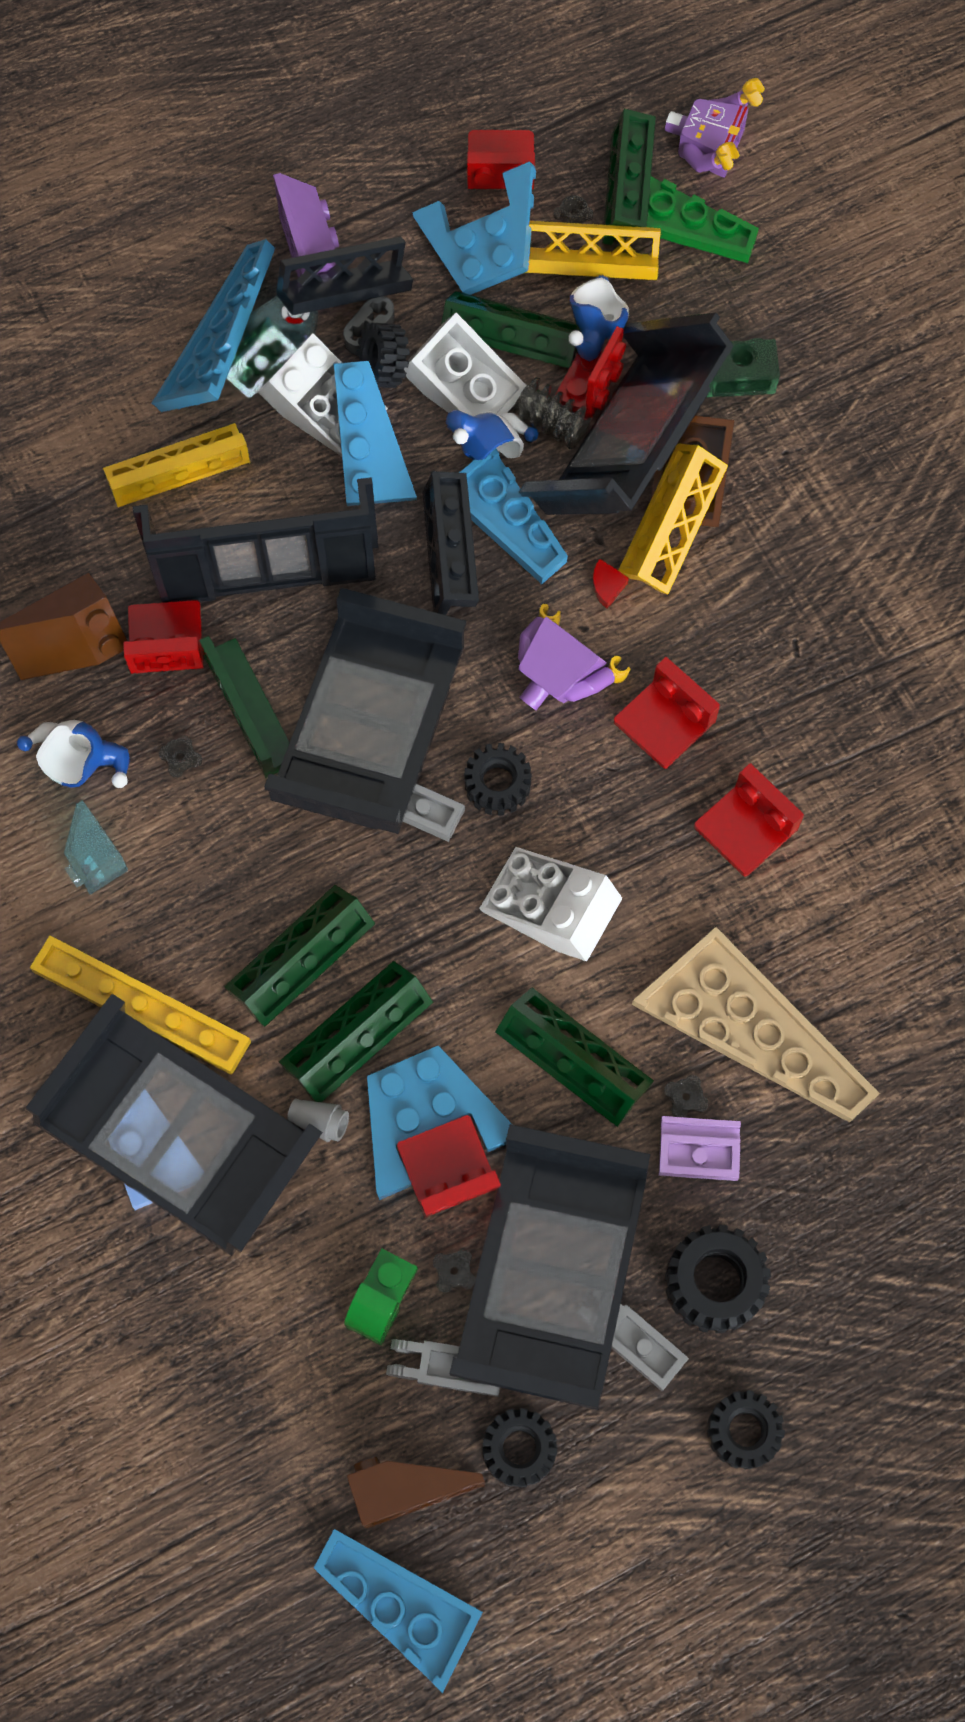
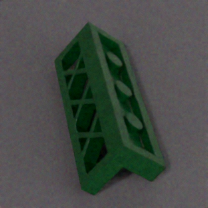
[602,108,656,246]
[441,291,582,368]
[199,636,290,778]
[224,885,375,1027]
[279,961,433,1102]
[495,987,654,1127]

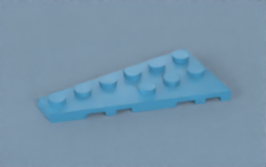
[151,239,275,412]

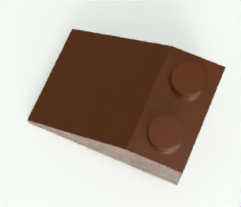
[651,412,734,528]
[0,573,127,680]
[346,1457,485,1529]

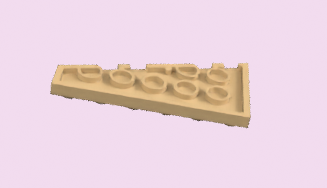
[632,927,880,1123]

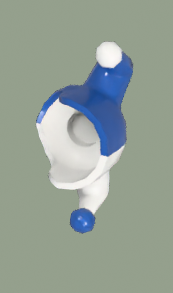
[569,275,629,362]
[445,410,539,460]
[17,720,130,788]

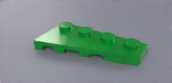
[647,176,759,263]

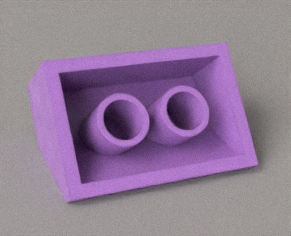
[273,173,339,278]

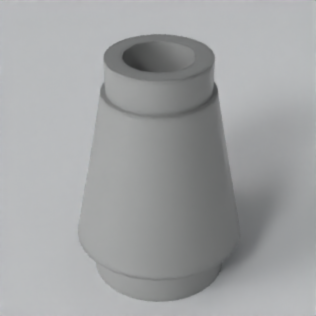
[288,1099,349,1142]

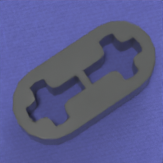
[343,296,395,355]

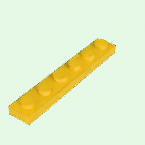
[30,936,251,1075]

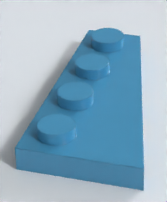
[334,361,417,506]
[459,449,568,584]
[314,1529,483,1693]

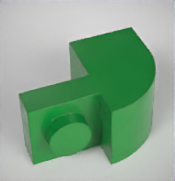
[344,1248,418,1346]

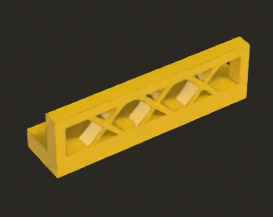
[525,221,661,280]
[103,423,250,507]
[618,444,728,594]

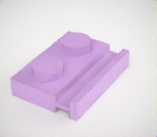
[659,1116,741,1181]

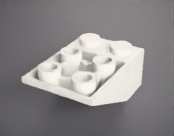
[257,334,388,457]
[479,847,622,962]

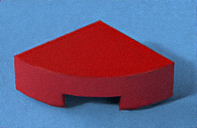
[593,559,629,609]

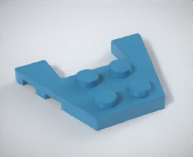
[412,161,536,295]
[367,1045,512,1200]

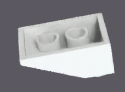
[404,313,529,416]

